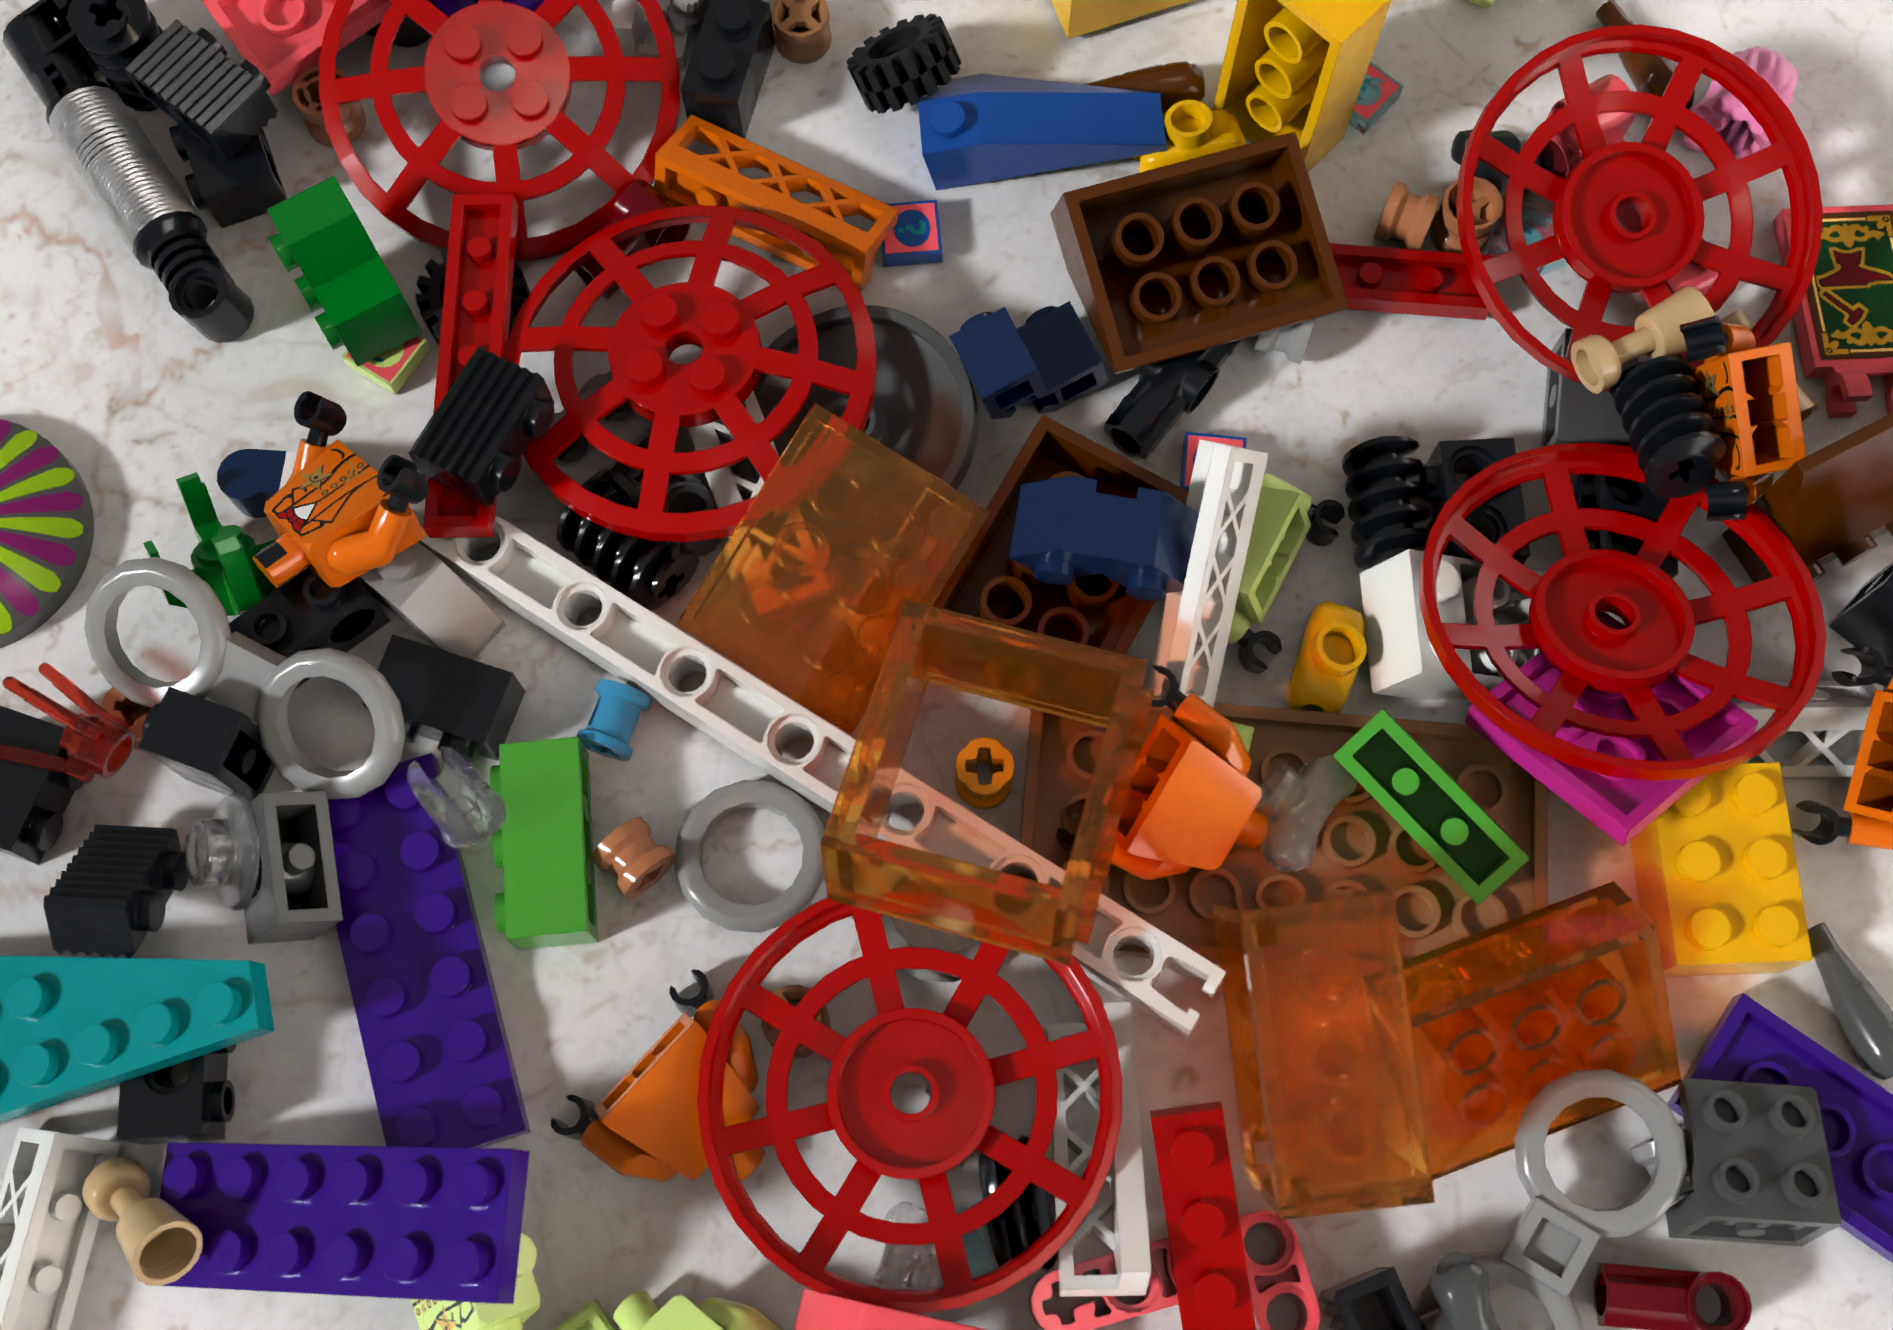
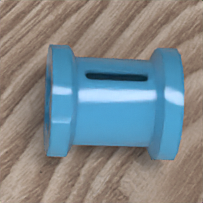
[576,679,652,761]

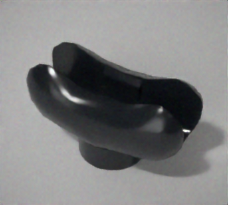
[978,1135,1058,1271]

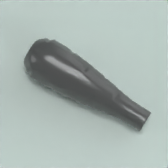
[1808,922,1893,1080]

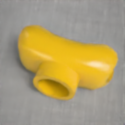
[1132,100,1246,173]
[1287,601,1367,713]

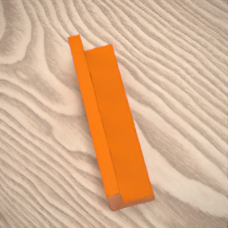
[654,114,899,293]

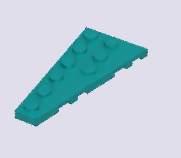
[0,955,274,1123]

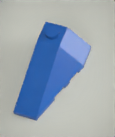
[918,74,1167,191]

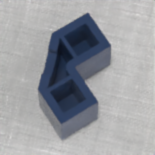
[949,301,1109,420]
[1009,475,1199,601]

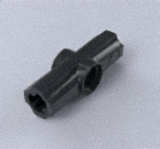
[1104,339,1243,460]

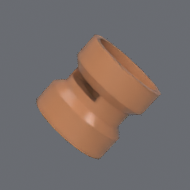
[291,65,367,148]
[1430,177,1504,253]

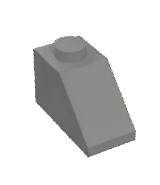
[357,542,506,660]

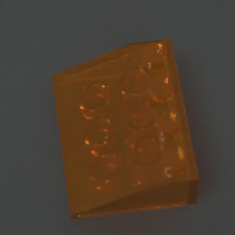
[677,403,991,735]
[1361,881,1682,1180]

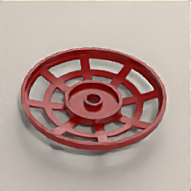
[319,0,680,263]
[1456,24,1823,392]
[505,205,878,542]
[1419,442,1827,781]
[697,880,1122,1314]

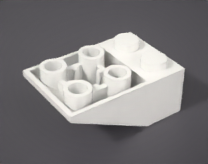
[1359,549,1545,700]

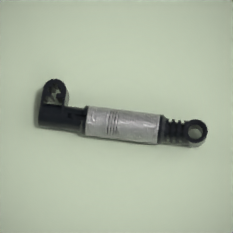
[3,0,254,343]

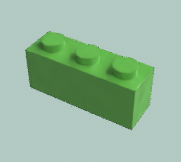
[1333,708,1530,906]
[490,737,598,950]

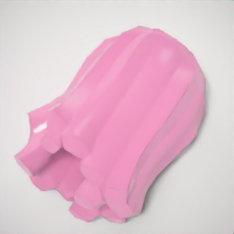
[1682,46,1799,160]

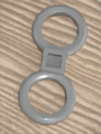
[84,557,406,800]
[674,780,1016,982]
[1415,1069,1687,1330]

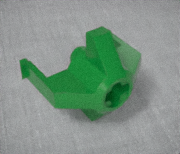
[143,472,277,616]

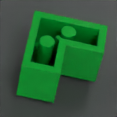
[266,176,423,367]

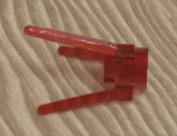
[0,663,136,784]

